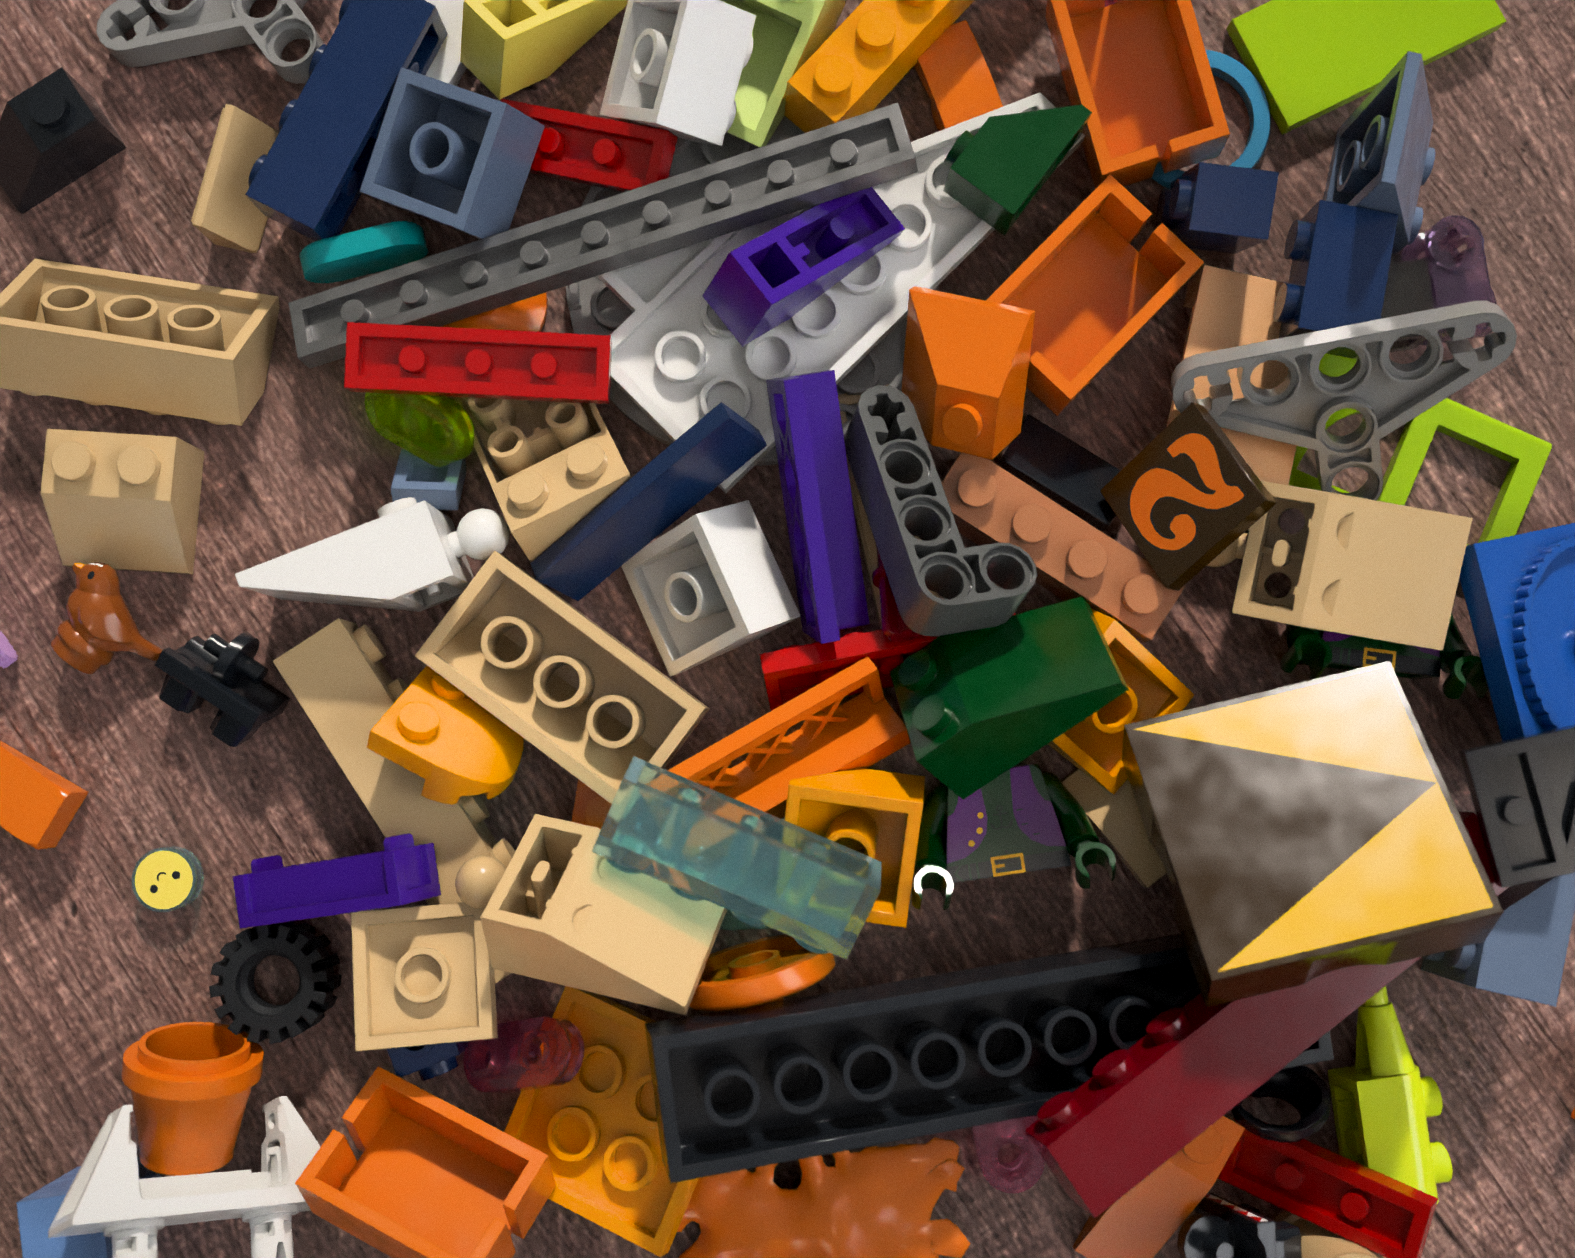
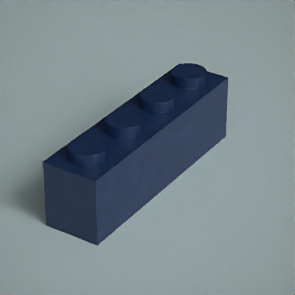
[245,0,448,241]

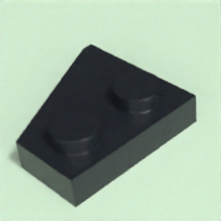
[1459,725,1575,888]

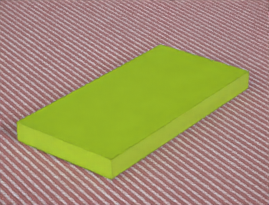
[1226,0,1506,135]

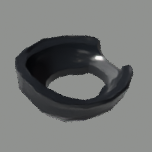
[1231,1065,1331,1142]

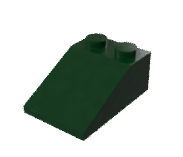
[889,596,1129,800]

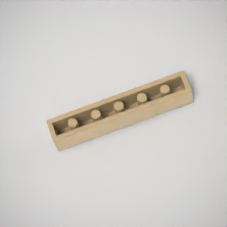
[273,618,515,984]

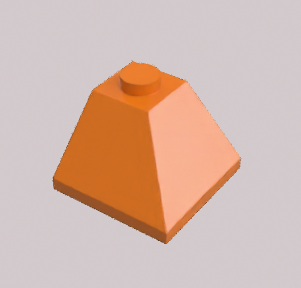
[901,286,1035,460]

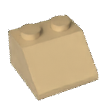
[40,429,204,575]

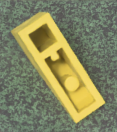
[460,0,628,100]

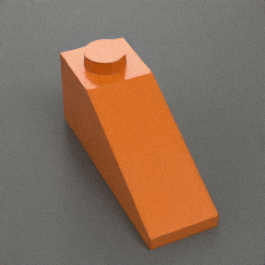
[1073,1113,1245,1258]

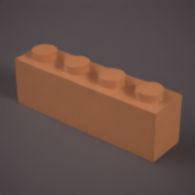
[941,452,1186,643]

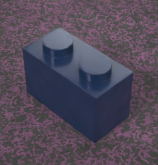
[1156,162,1279,254]
[1273,200,1398,359]

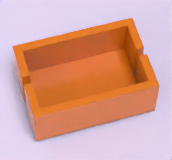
[1046,0,1230,189]
[986,174,1204,416]
[295,1066,556,1258]

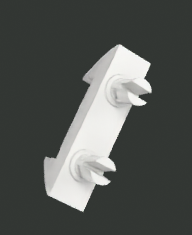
[48,1096,320,1258]

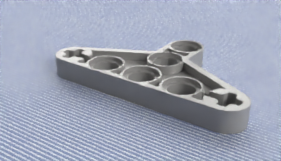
[96,0,325,84]
[1171,301,1517,501]

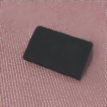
[997,414,1121,532]

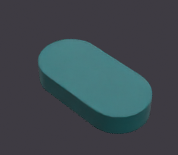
[299,221,428,283]

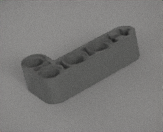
[844,385,1037,636]

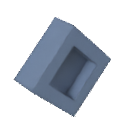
[390,449,467,511]

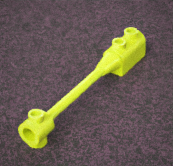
[1328,986,1453,1204]

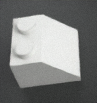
[599,0,757,146]
[621,500,800,677]

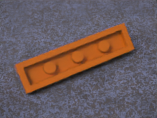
[641,656,911,873]

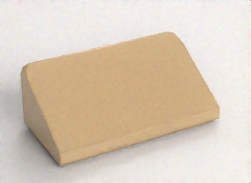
[191,104,279,253]

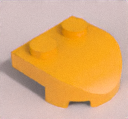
[367,665,524,805]

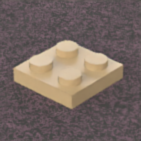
[351,902,498,1051]

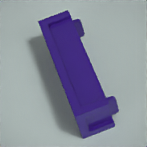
[232,833,441,929]

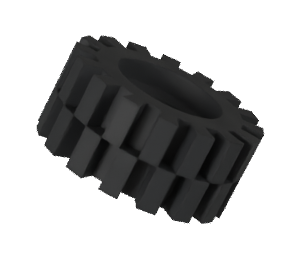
[209,921,342,1044]

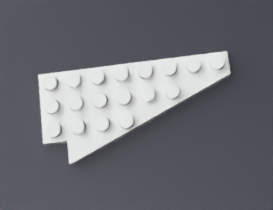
[597,92,1085,493]

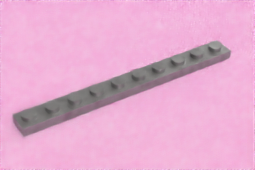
[288,102,918,369]

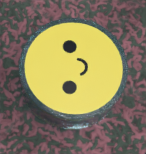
[132,846,204,912]

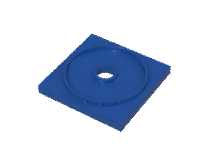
[1459,523,1575,741]

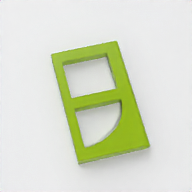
[1289,354,1552,546]

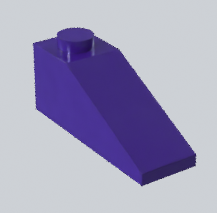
[702,187,905,346]

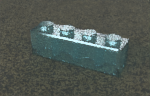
[592,756,882,960]

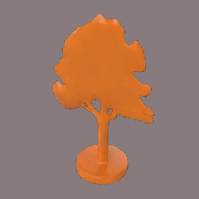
[677,933,971,1258]

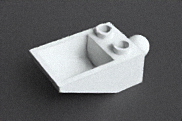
[235,497,509,612]

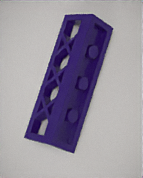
[766,370,869,644]

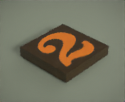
[1100,402,1277,591]

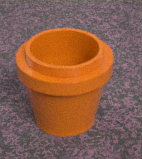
[122,1022,264,1176]

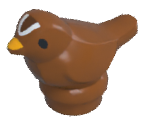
[51,562,162,674]

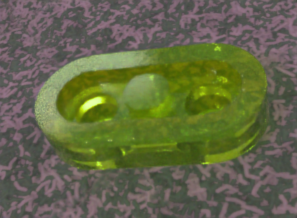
[365,392,474,467]

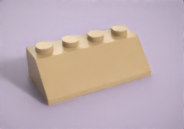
[0,258,280,426]
[415,550,710,815]

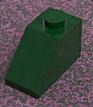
[943,105,1092,236]

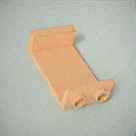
[1167,265,1297,530]

